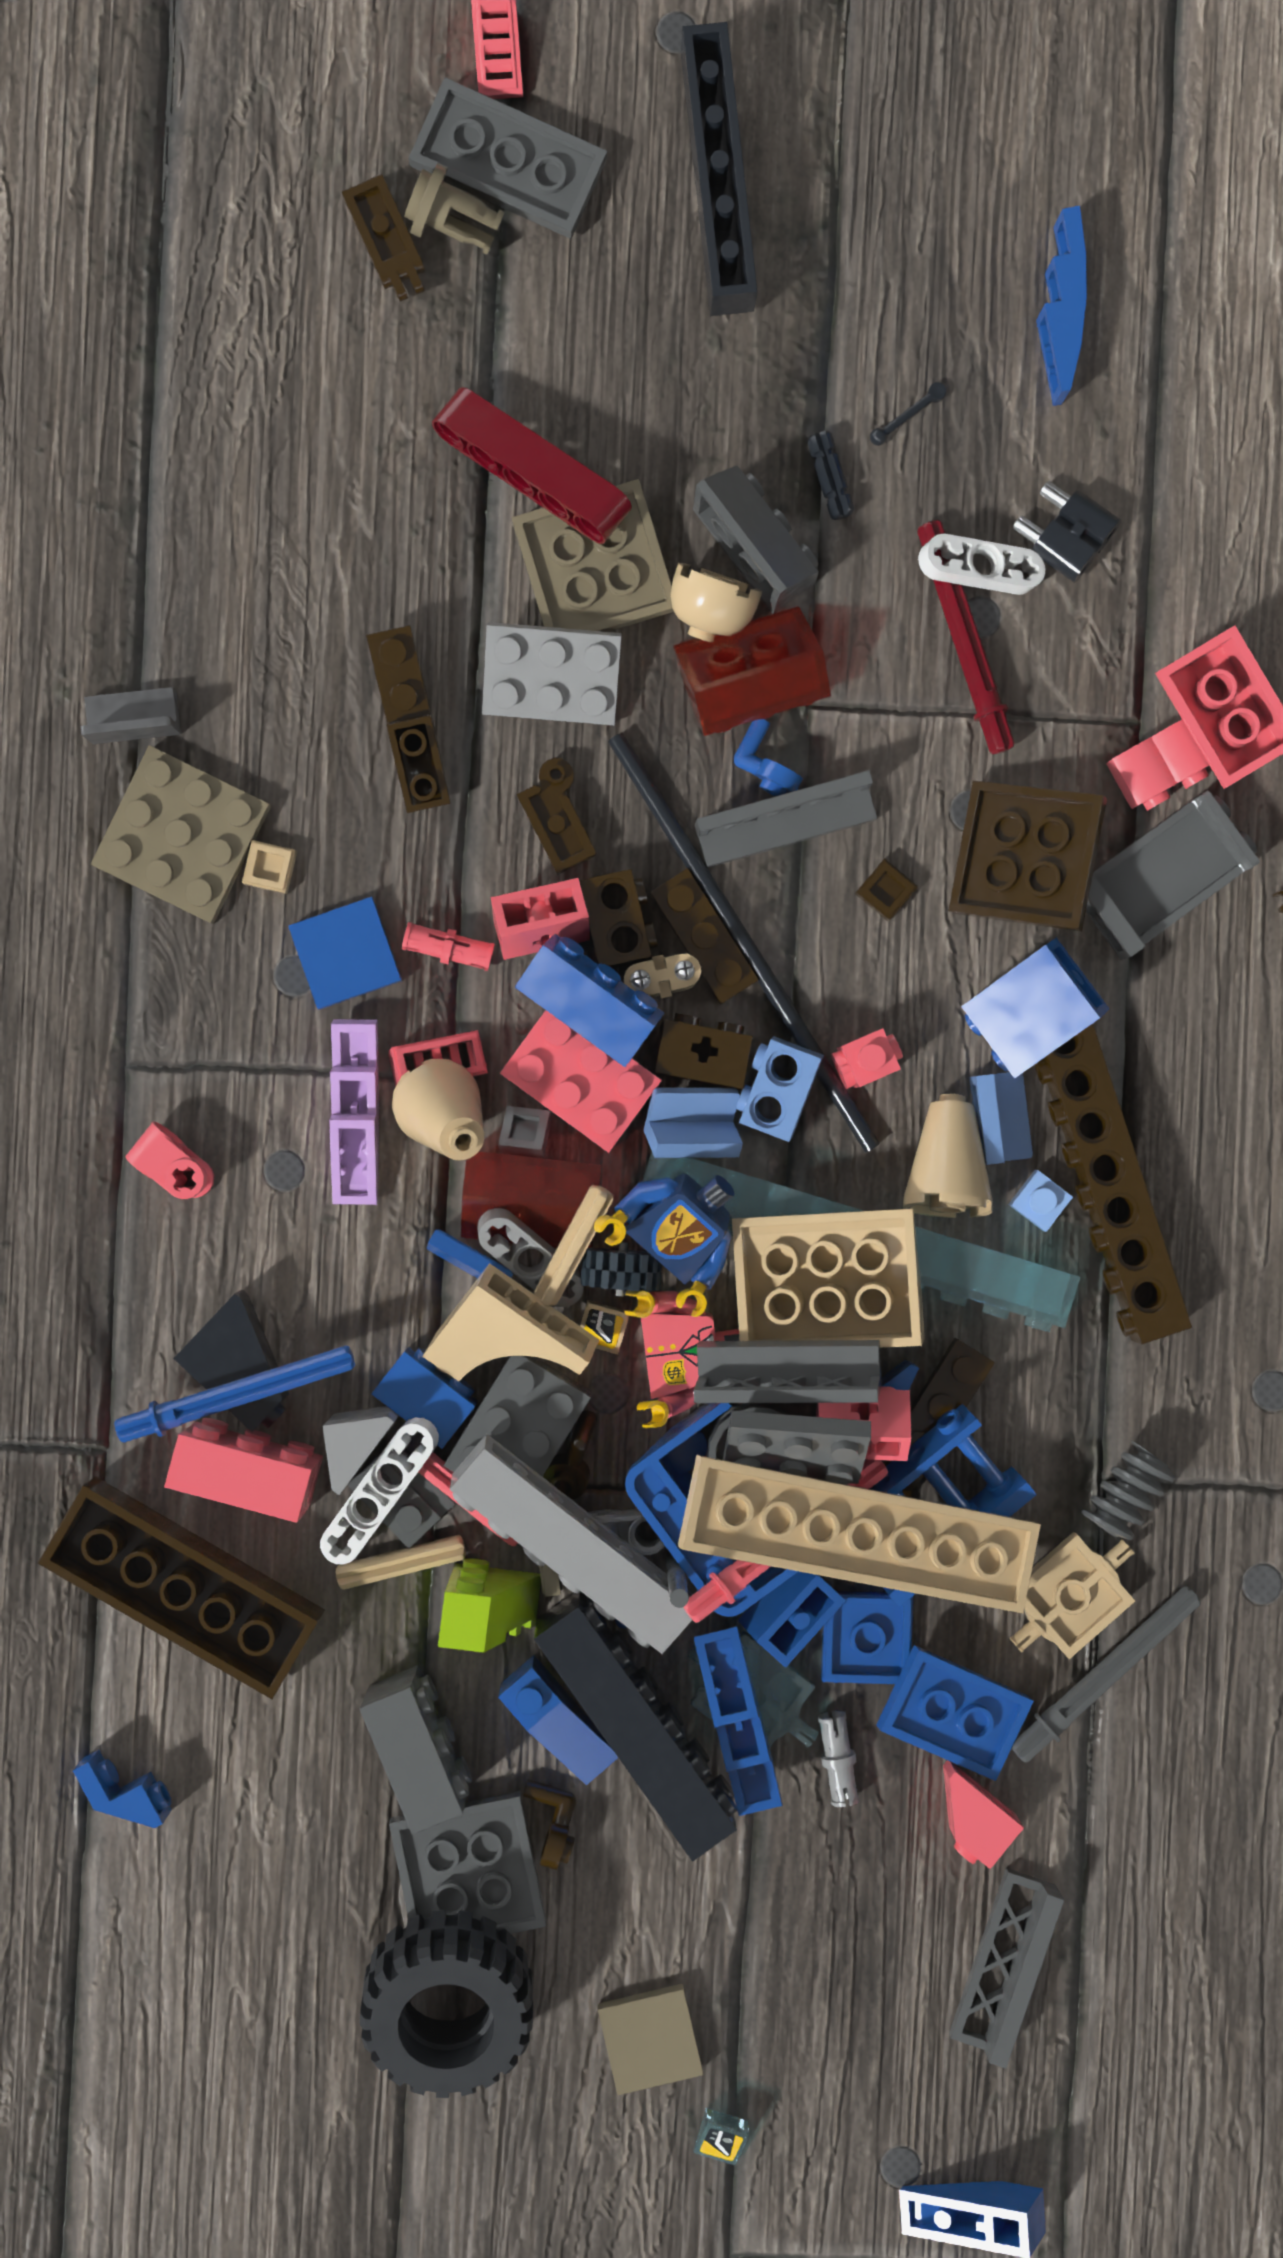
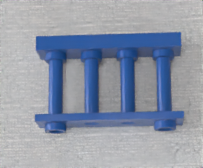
[870,1404,1037,1607]

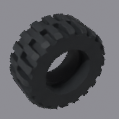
[360,1910,533,2098]

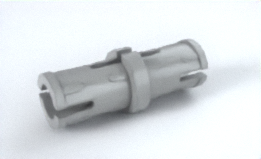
[818,1711,859,1807]

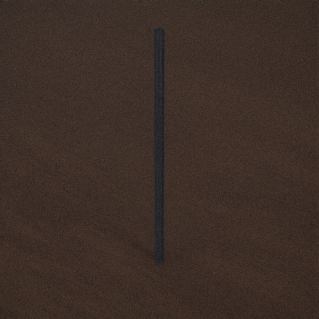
[608,732,880,1153]

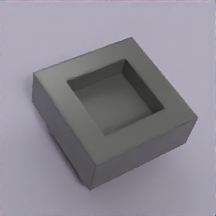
[498,1106,552,1158]

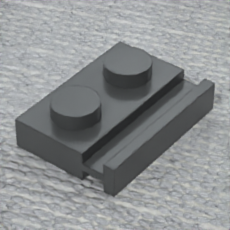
[348,1448,456,1549]

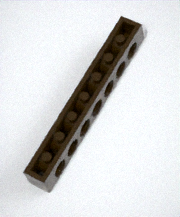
[1034,1024,1192,1345]

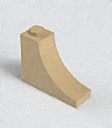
[422,1263,599,1381]

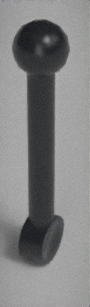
[870,382,946,446]

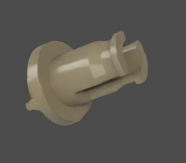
[404,163,505,255]

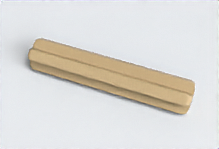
[534,1185,614,1306]
[336,1535,466,1590]

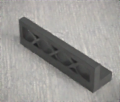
[695,770,877,868]
[693,1340,882,1403]
[949,1868,1064,2069]

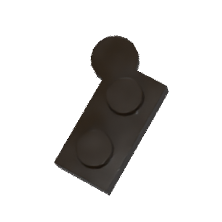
[516,758,597,875]

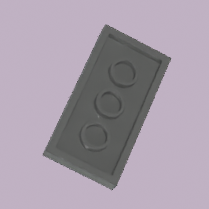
[408,77,607,239]

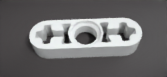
[918,534,1045,595]

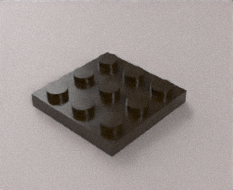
[948,780,1107,932]

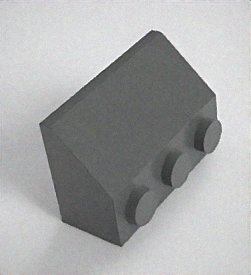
[693,465,819,615]

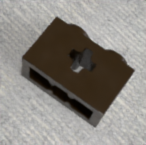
[654,1013,753,1090]

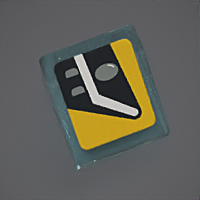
[693,2108,749,2165]

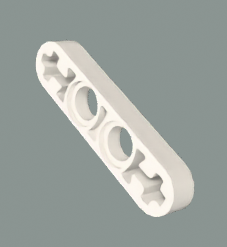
[320,1417,439,1565]

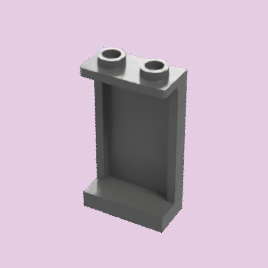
[1086,791,1260,960]

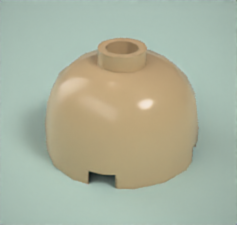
[670,562,762,642]

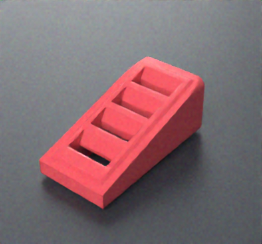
[471,0,523,99]
[388,1030,488,1087]

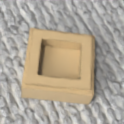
[242,840,297,894]

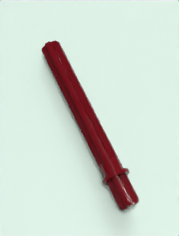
[917,520,1015,755]

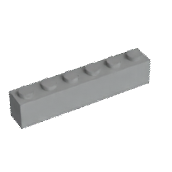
[450,1434,693,1654]

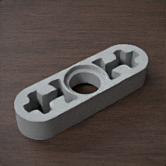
[477,1208,583,1307]

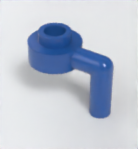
[733,716,803,797]

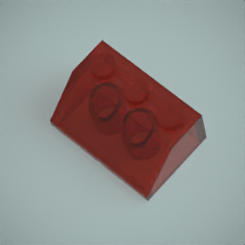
[673,606,831,736]
[461,1151,602,1248]

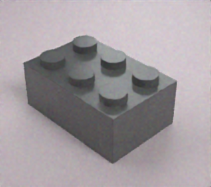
[444,1356,591,1476]
[359,1665,472,1835]

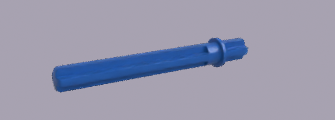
[114,1346,355,1443]

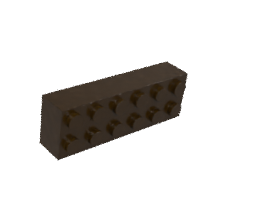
[37,1477,325,1700]

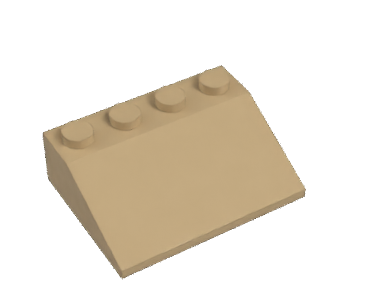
[732,1208,925,1348]

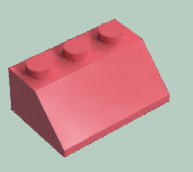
[1155,625,1283,789]

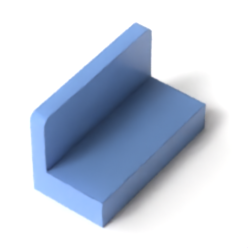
[969,1072,1033,1165]
[643,1088,743,1158]

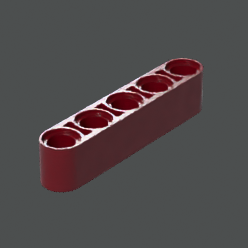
[432,387,632,544]

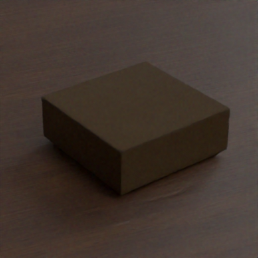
[855,858,918,921]

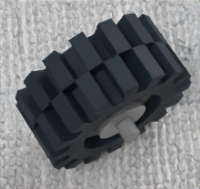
[581,1242,662,1296]

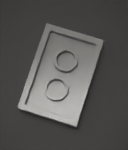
[482,622,622,725]

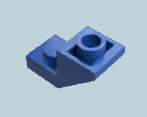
[73,1750,172,1828]

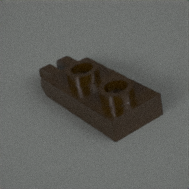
[341,174,425,302]

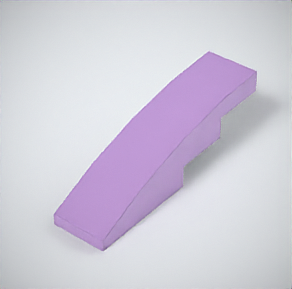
[329,1019,379,1205]

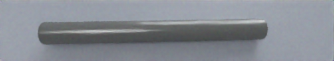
[666,1553,689,1608]

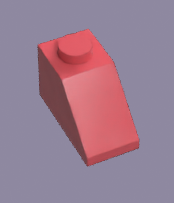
[943,1760,1024,1869]

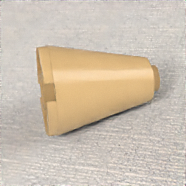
[392,1059,484,1160]
[903,1094,993,1218]

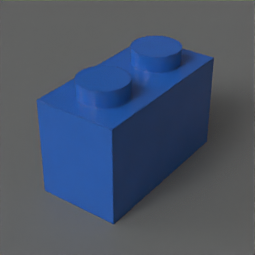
[372,1347,478,1448]
[738,1572,846,1668]

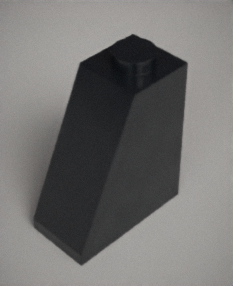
[173,1290,289,1432]

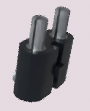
[1013,481,1121,583]

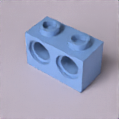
[736,1036,824,1142]

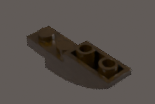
[366,625,451,813]

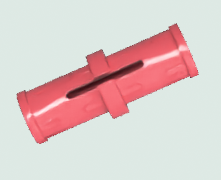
[402,922,495,971]

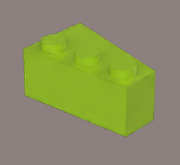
[438,1558,541,1653]

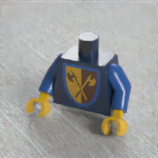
[594,1174,735,1317]

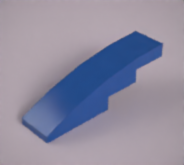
[1036,206,1087,406]
[694,1627,783,1816]

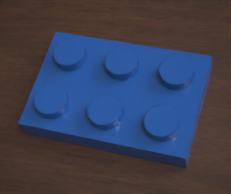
[876,1645,1034,1781]

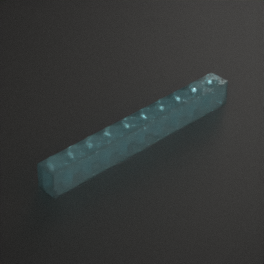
[642,1150,1081,1332]

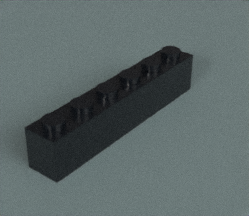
[681,22,758,317]

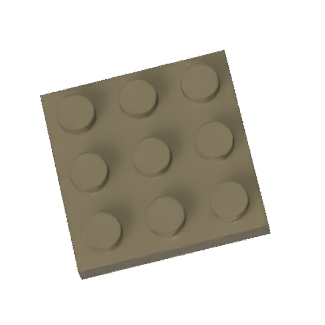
[511,479,674,632]
[90,745,271,925]

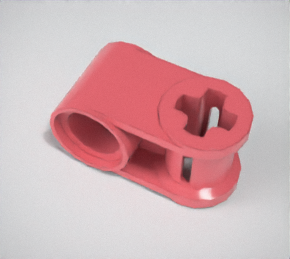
[125,1121,215,1199]

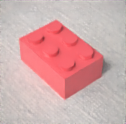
[500,1011,662,1153]
[164,1418,323,1523]

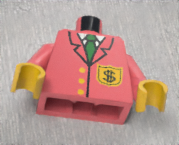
[625,1290,740,1428]

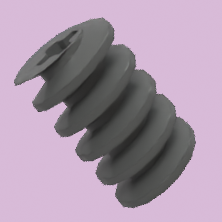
[1081,1440,1176,1540]

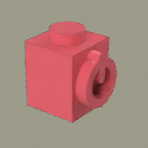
[831,1028,903,1089]

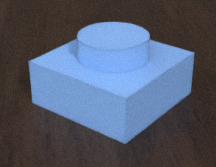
[1008,1170,1073,1232]

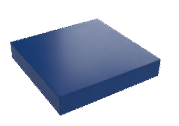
[288,896,403,1010]
[821,1591,913,1684]

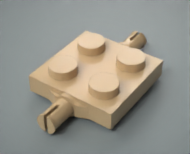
[1009,1532,1135,1659]

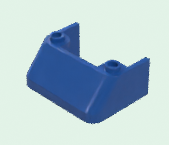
[625,1403,799,1617]

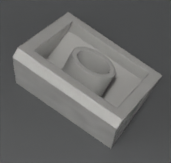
[323,1406,399,1495]

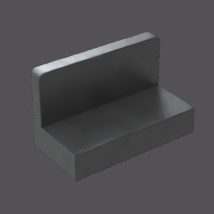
[80,687,181,744]

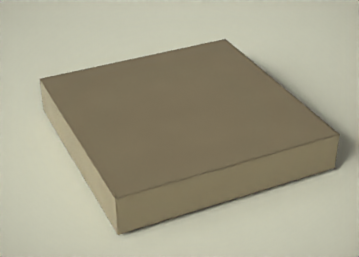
[598,1983,704,2095]

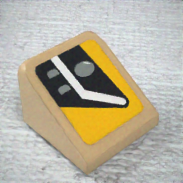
[580,1300,629,1355]

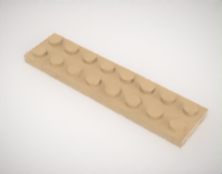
[678,1455,1041,1614]

